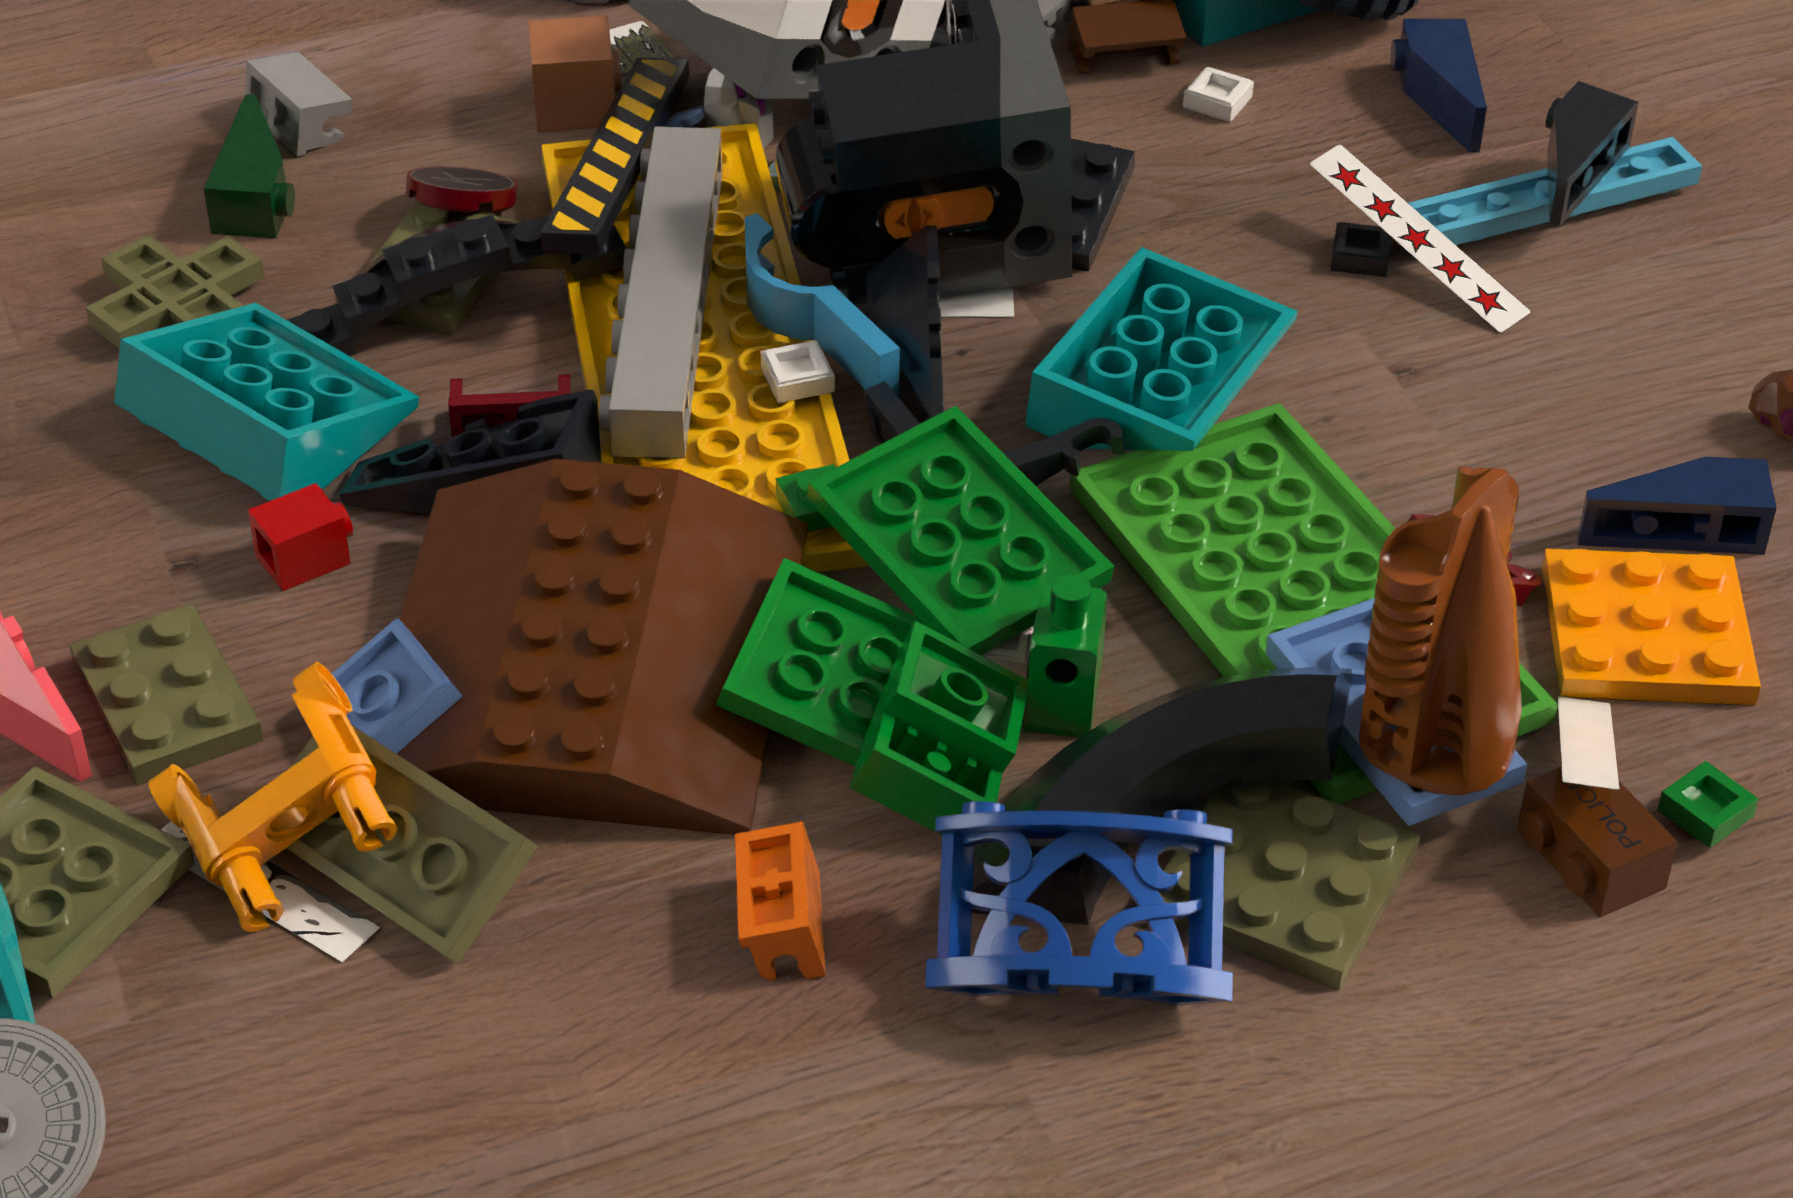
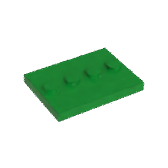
[806,405,1114,655]

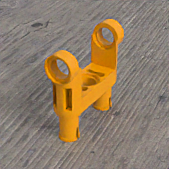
[148,661,397,932]

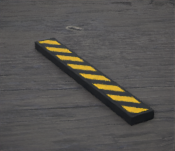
[540,58,690,255]

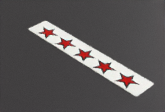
[1310,145,1530,333]

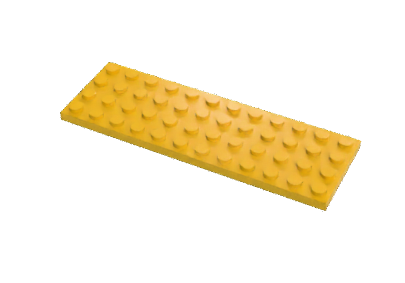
[541,123,869,572]

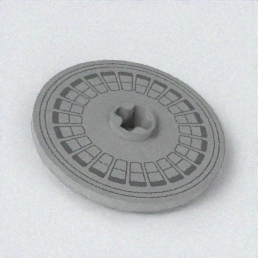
[0,1019,106,1198]

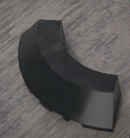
[972,667,1352,925]

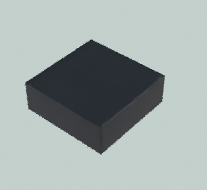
[1330,222,1391,277]

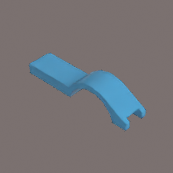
[745,213,900,395]

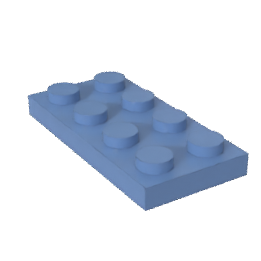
[1266,598,1527,826]

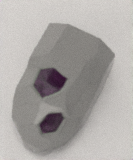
[704,68,774,149]

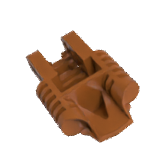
[1359,466,1522,795]

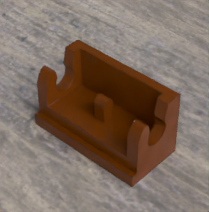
[1068,0,1186,73]

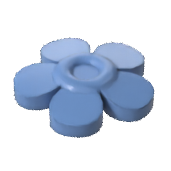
[664,105,705,128]

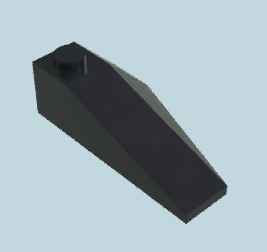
[855,225,944,424]
[339,389,601,514]

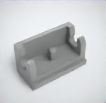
[245,52,352,157]

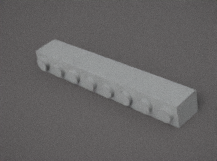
[599,127,723,459]

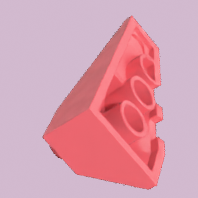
[0,612,92,782]

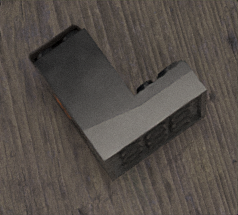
[775,0,1072,305]

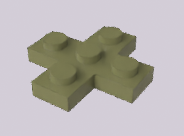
[86,234,265,349]

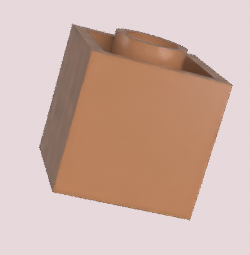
[528,15,622,132]

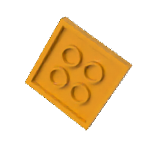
[1542,548,1761,705]

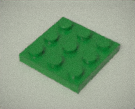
[716,558,925,766]

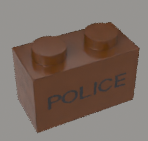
[1517,766,1678,918]

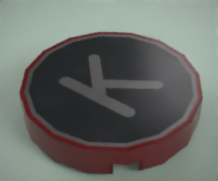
[405,166,518,213]

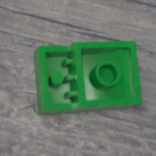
[849,621,1028,835]

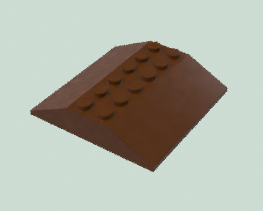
[397,459,808,835]

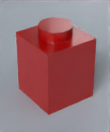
[248,483,353,591]

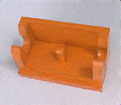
[735,821,826,981]

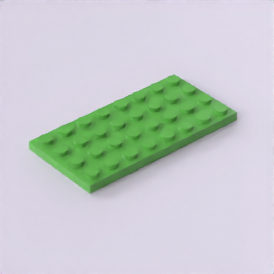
[1070,403,1558,804]

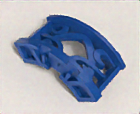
[925,801,1233,1006]

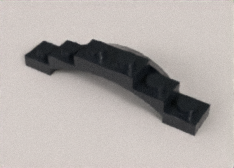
[287,214,627,356]

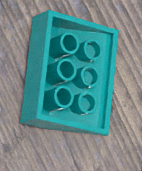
[1025,247,1298,451]
[114,303,420,501]

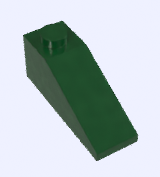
[204,94,295,238]

